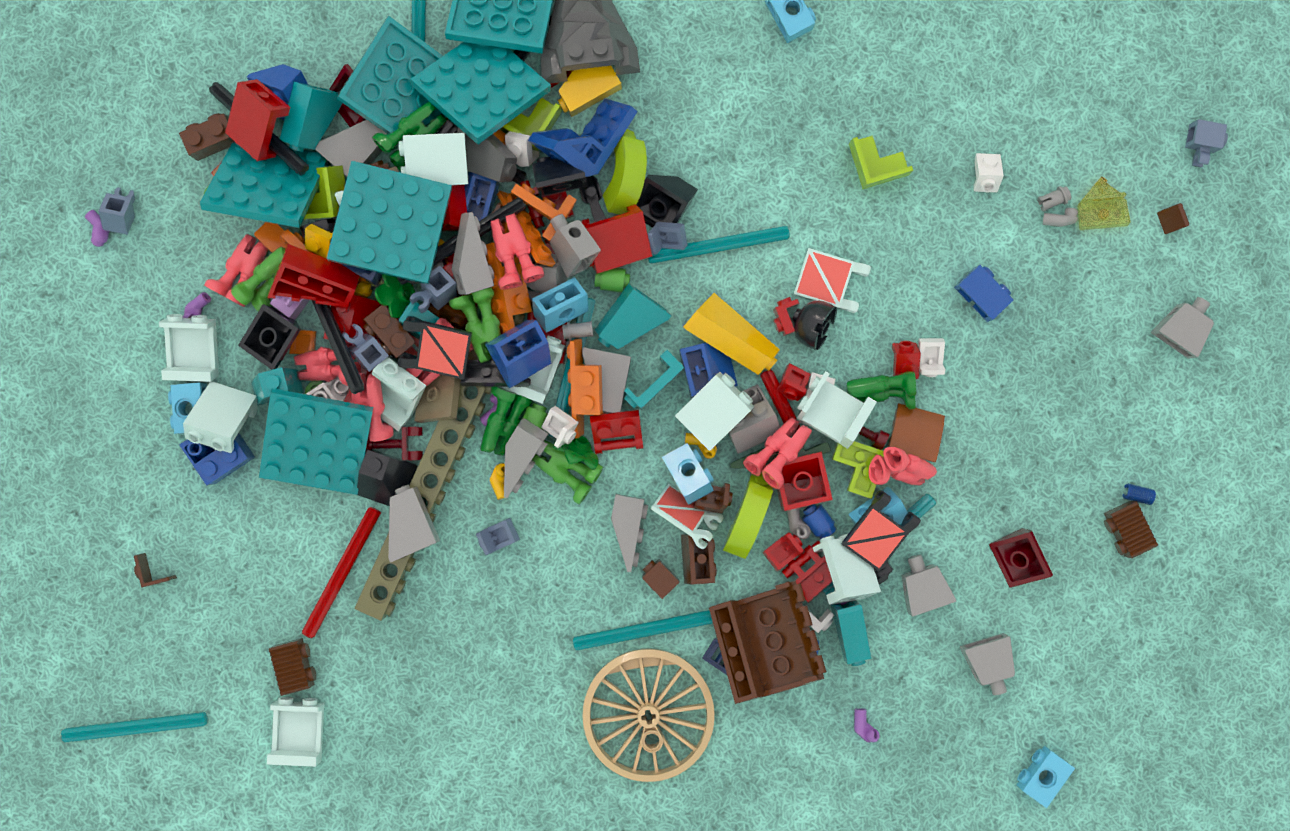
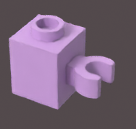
[270,296,310,320]

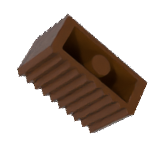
[1104,501,1158,559]
[269,638,316,696]

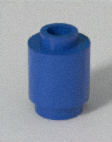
[802,504,837,539]

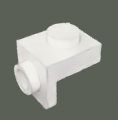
[505,131,539,167]
[974,153,1004,192]
[918,338,946,377]
[541,406,579,448]
[809,609,834,633]

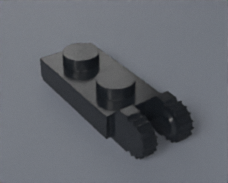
[460,360,531,387]

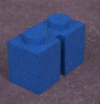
[954,265,1014,322]

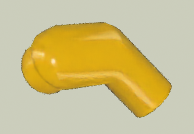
[354,281,372,298]
[685,433,717,459]
[490,463,505,500]

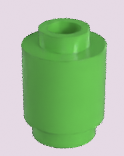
[594,268,630,293]
[521,403,548,431]

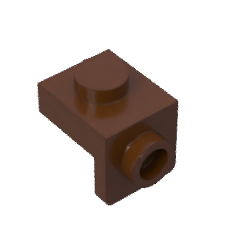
[694,483,733,514]

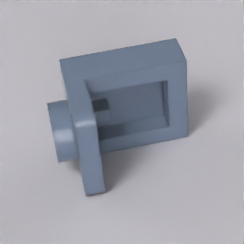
[648,222,688,255]
[476,518,520,555]

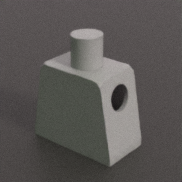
[550,214,601,278]
[1151,297,1214,359]
[901,554,957,617]
[960,633,1015,695]

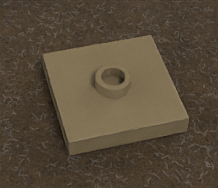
[414,375,461,423]

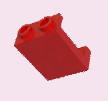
[225,79,290,161]
[582,204,652,274]

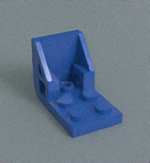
[528,98,638,177]

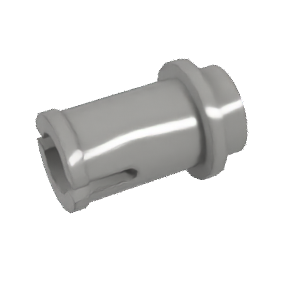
[1037,186,1071,212]
[562,321,593,341]

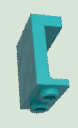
[624,350,684,409]

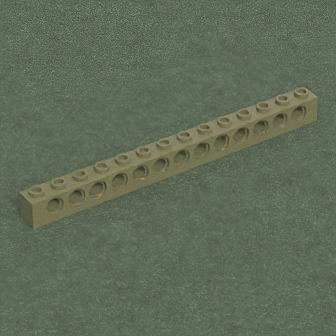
[354,312,525,621]

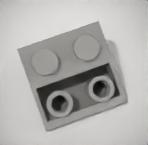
[728,384,780,454]

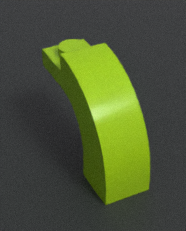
[603,129,647,215]
[723,473,773,559]

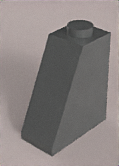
[457,127,517,182]

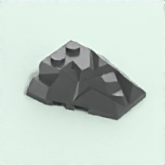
[540,0,640,84]

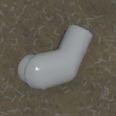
[1043,208,1078,227]
[787,508,811,540]

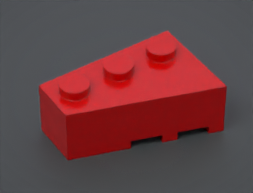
[267,244,359,307]

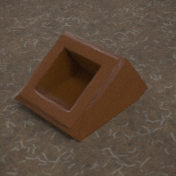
[1157,203,1190,234]

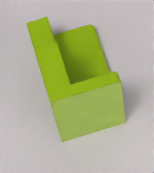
[500,98,562,151]
[849,135,914,189]
[304,165,345,219]
[832,441,884,499]

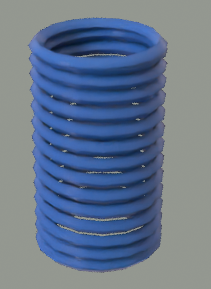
[1122,483,1156,505]

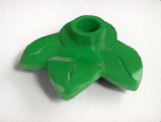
[375,274,415,318]
[553,436,599,470]

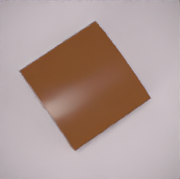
[888,403,945,462]

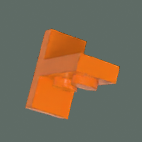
[511,184,577,243]

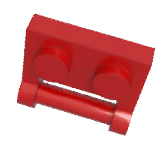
[590,410,643,454]

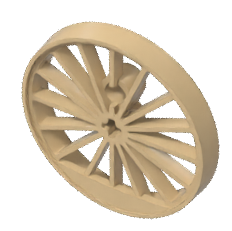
[583,648,714,782]

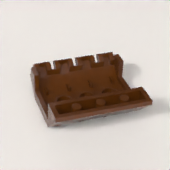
[709,581,827,704]

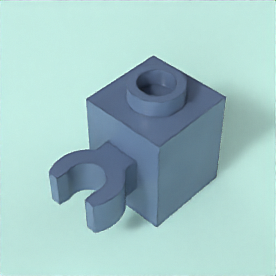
[1185,119,1228,168]
[98,187,135,235]
[410,265,457,313]
[342,324,389,372]

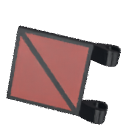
[398,316,472,380]
[841,490,921,572]

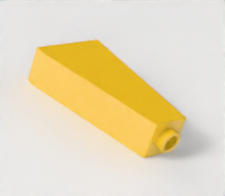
[683,293,780,375]

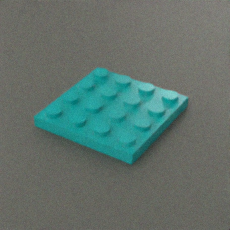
[445,0,554,54]
[336,16,446,141]
[410,42,551,144]
[200,142,330,228]
[327,161,452,285]
[259,388,374,495]

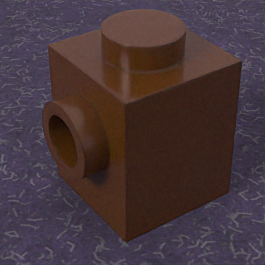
[642,559,680,599]

